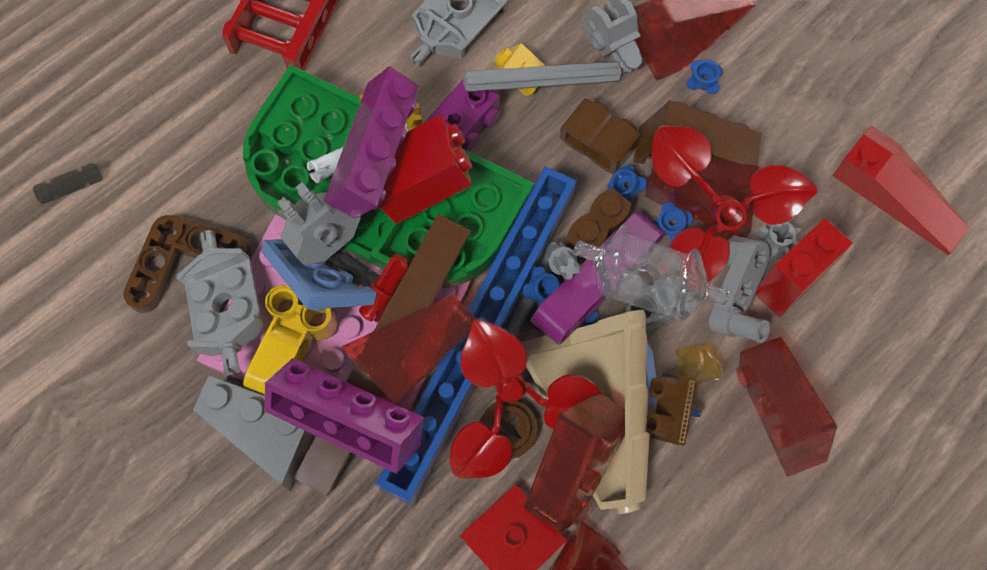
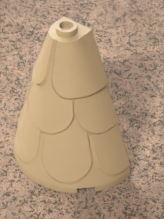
[521,310,650,514]

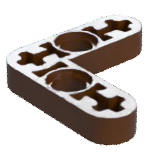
[123,215,251,313]

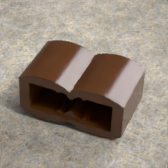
[560,98,640,174]
[566,188,631,266]

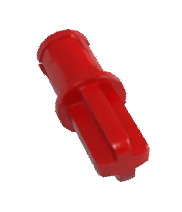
[359,254,410,322]

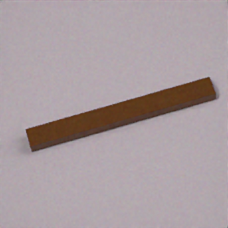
[294,214,471,496]

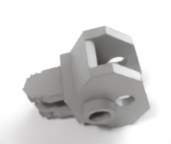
[582,0,643,74]
[277,182,361,265]

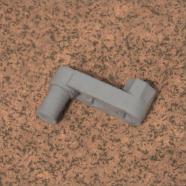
[709,236,770,343]

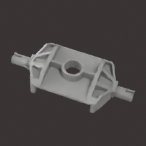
[409,0,508,67]
[177,230,263,375]

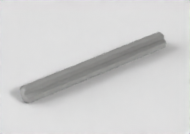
[463,61,622,92]

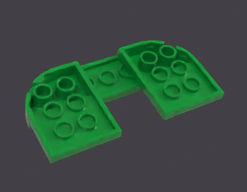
[243,64,534,288]

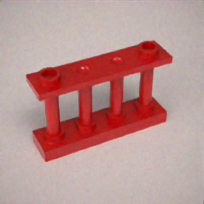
[222,0,339,71]

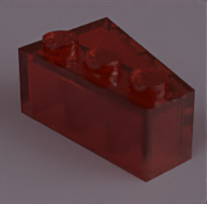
[645,158,759,238]
[341,294,476,404]
[736,336,838,477]
[524,393,625,533]

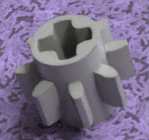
[756,221,801,261]

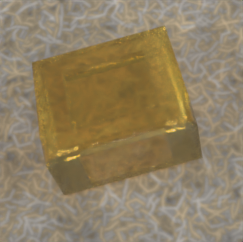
[676,344,723,383]

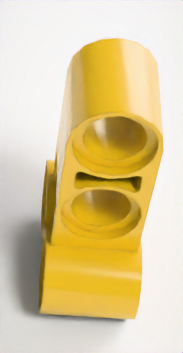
[243,285,337,396]

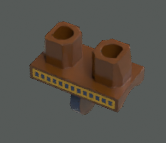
[646,373,702,446]

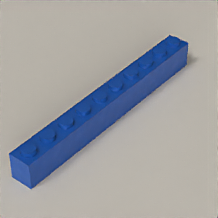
[376,166,577,507]

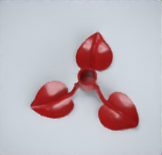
[651,125,818,292]
[449,319,609,479]

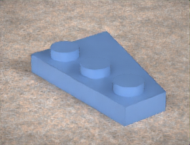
[262,239,377,311]

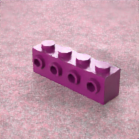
[324,66,419,219]
[424,78,501,152]
[264,358,424,474]

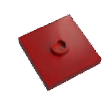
[460,484,567,570]

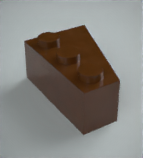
[633,100,762,181]

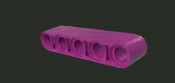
[530,211,665,345]

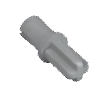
[545,242,580,280]

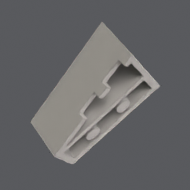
[193,376,313,491]

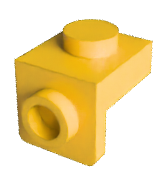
[493,43,545,96]

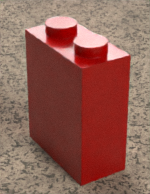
[379,114,472,224]
[755,218,853,318]

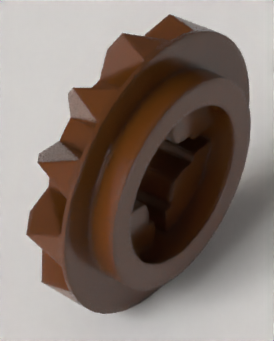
[480,401,538,458]

